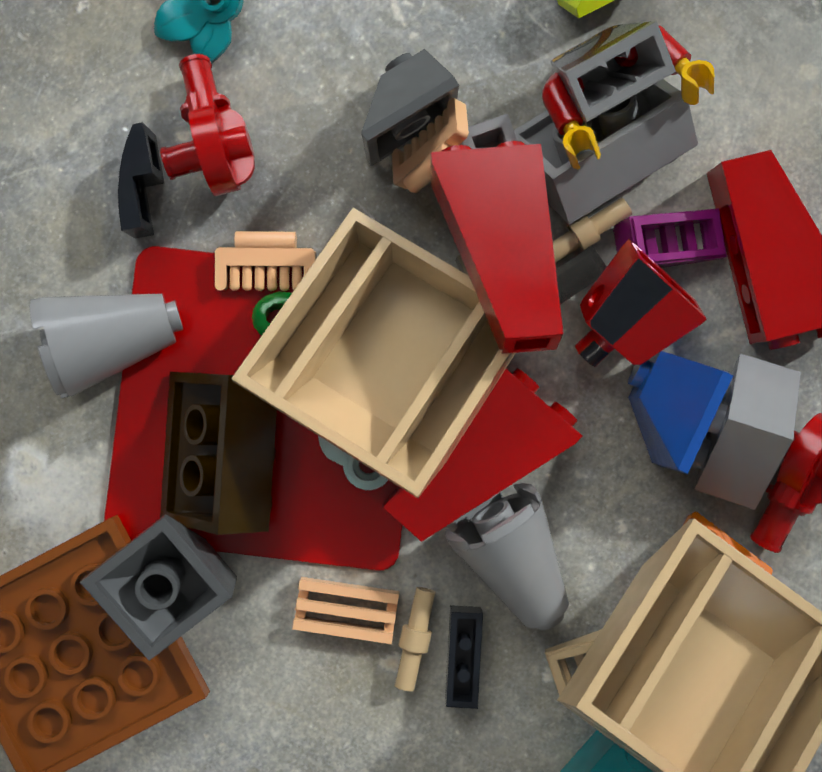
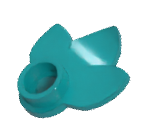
[154,0,243,64]

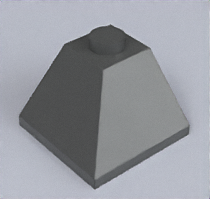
[361,49,459,166]
[80,514,237,661]

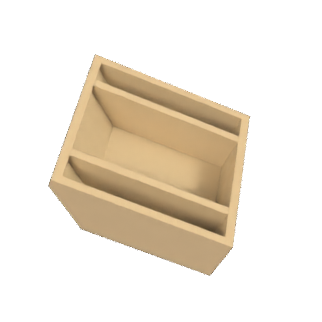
[231,208,516,498]
[557,518,822,772]

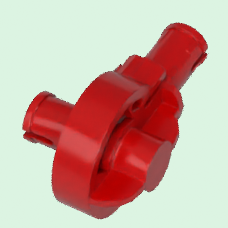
[160,54,255,197]
[750,413,822,553]

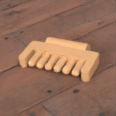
[392,98,469,193]
[215,231,316,291]

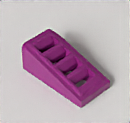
[613,208,727,268]

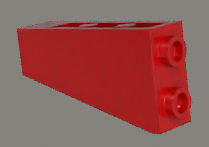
[431,141,564,354]
[706,150,822,350]
[383,368,583,542]

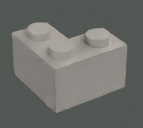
[691,353,801,510]

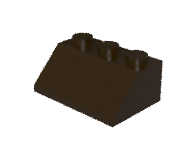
[160,372,278,535]

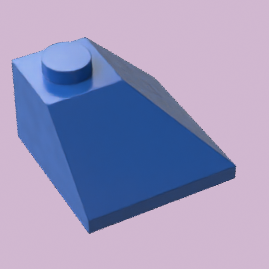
[628,351,733,474]

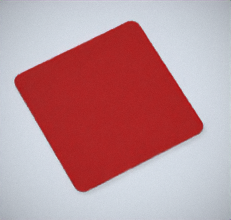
[104,246,402,571]

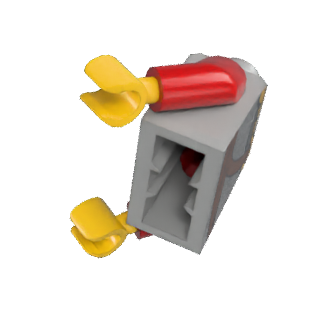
[542,21,715,170]

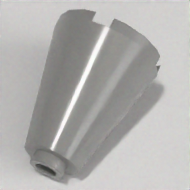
[29,294,183,398]
[445,483,569,630]

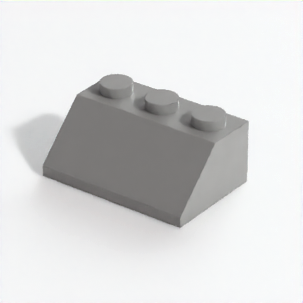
[514,79,698,225]

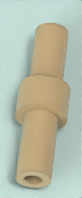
[553,197,632,263]
[395,587,436,691]

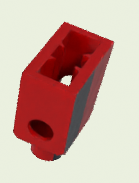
[575,239,707,367]

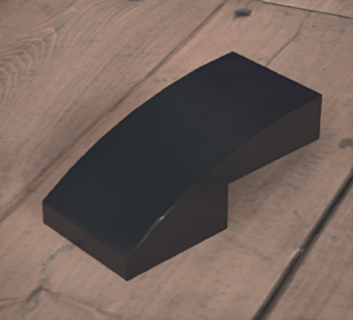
[118,122,165,239]

